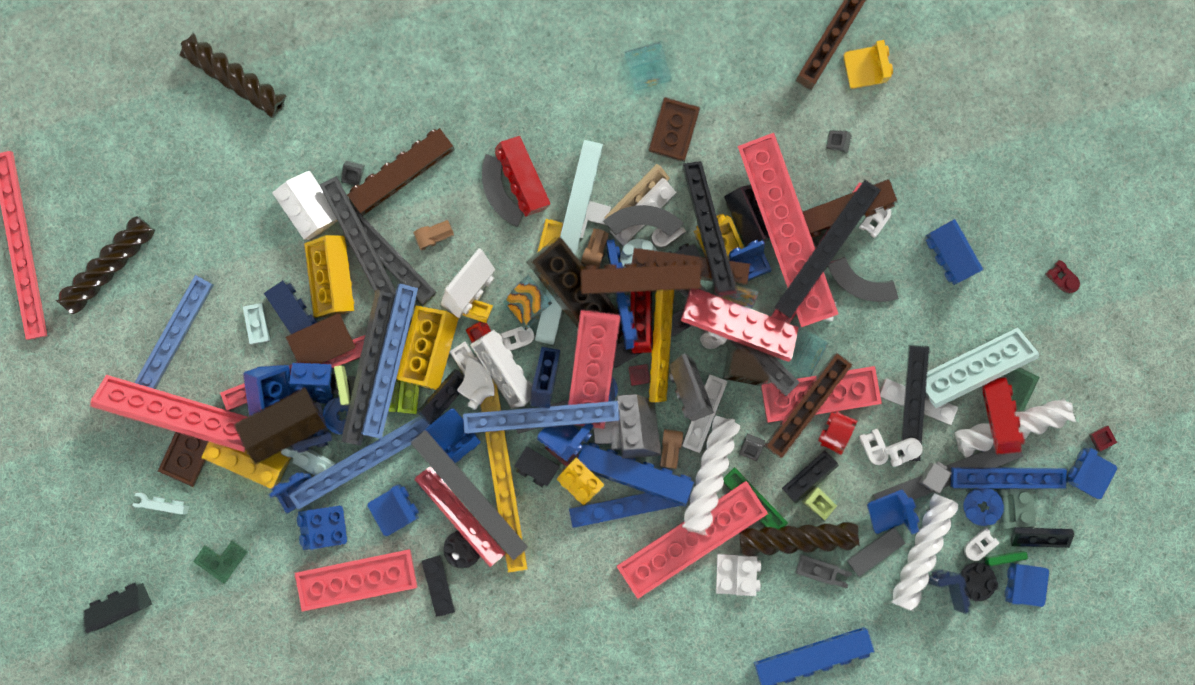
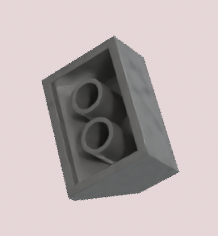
[668,353,714,421]
[617,394,661,458]

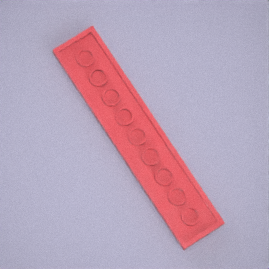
[738,132,839,327]

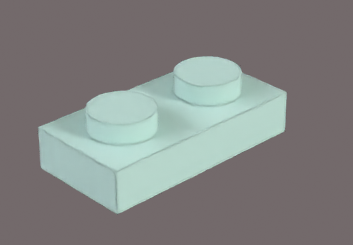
[243,303,270,345]

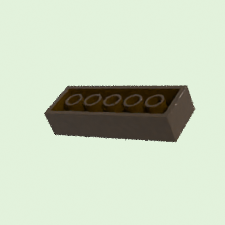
[526,237,623,340]

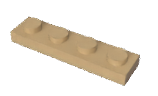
[604,164,670,219]

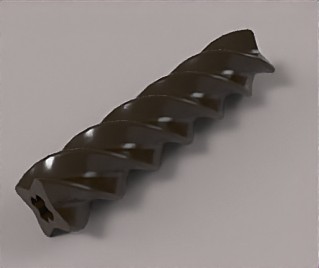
[179,33,287,118]
[56,216,155,314]
[739,522,860,557]

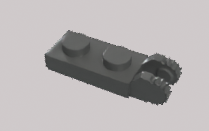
[795,555,852,588]

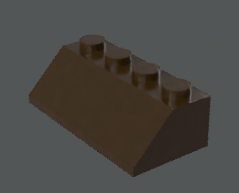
[722,348,770,386]
[234,387,326,465]

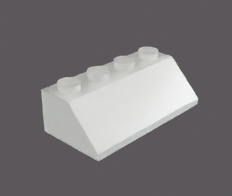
[470,330,532,409]

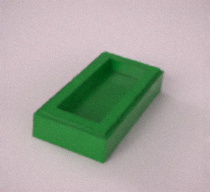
[984,551,1028,566]

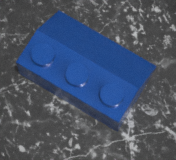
[926,219,984,285]
[243,365,292,416]

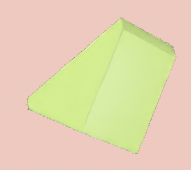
[802,487,837,521]

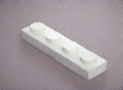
[610,178,676,246]
[682,374,728,453]
[880,378,958,425]

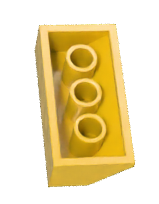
[304,235,354,318]
[396,305,459,390]
[201,442,291,489]

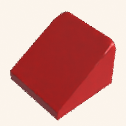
[466,321,491,343]

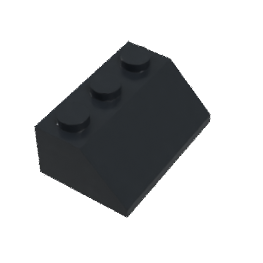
[724,185,770,247]
[83,582,152,634]

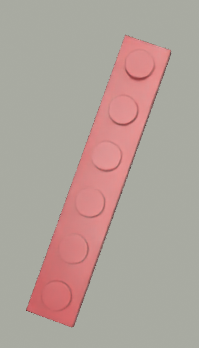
[414,466,506,567]

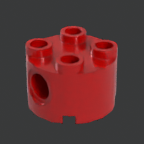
[818,411,858,456]

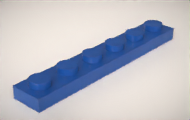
[606,239,637,349]
[950,467,1067,489]
[569,493,682,528]

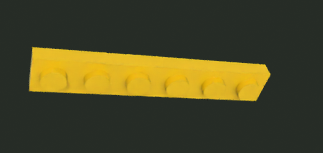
[649,289,674,403]

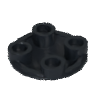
[443,531,480,569]
[960,562,998,601]

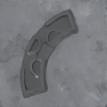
[482,154,524,227]
[603,205,684,237]
[828,257,899,302]

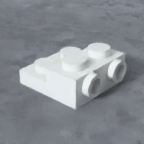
[716,554,761,596]

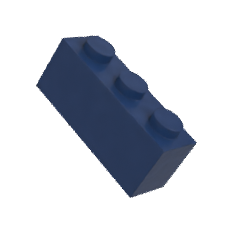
[264,280,317,334]
[530,347,561,409]

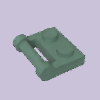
[997,488,1036,528]

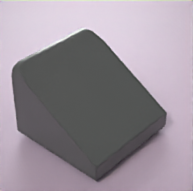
[826,130,852,153]
[341,161,365,186]
[739,433,765,461]

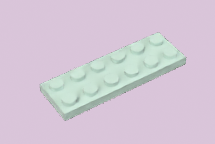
[926,328,1039,408]

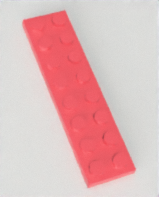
[90,375,247,452]
[617,481,768,599]

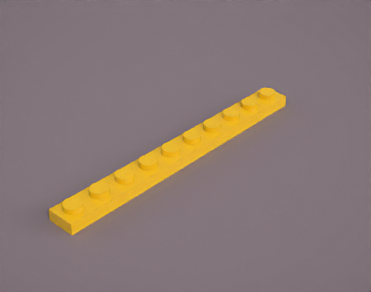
[481,379,528,573]

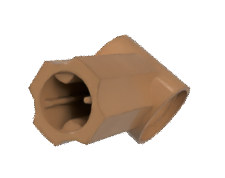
[413,220,454,250]
[581,228,609,269]
[660,429,683,469]

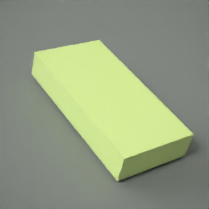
[334,365,351,406]

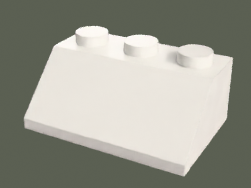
[272,171,338,240]
[441,248,495,318]

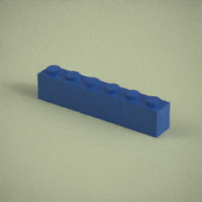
[578,443,694,507]
[753,627,875,685]

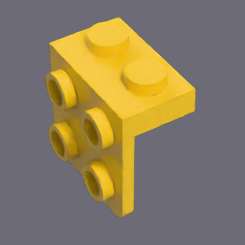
[843,40,893,89]

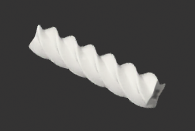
[954,398,1076,457]
[682,416,740,536]
[891,494,958,612]

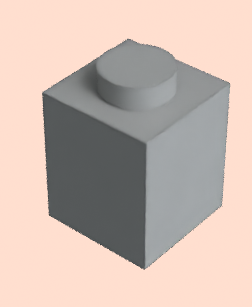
[918,462,951,493]

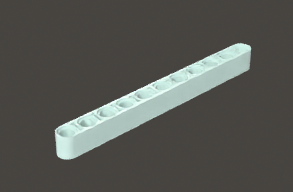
[535,140,603,345]

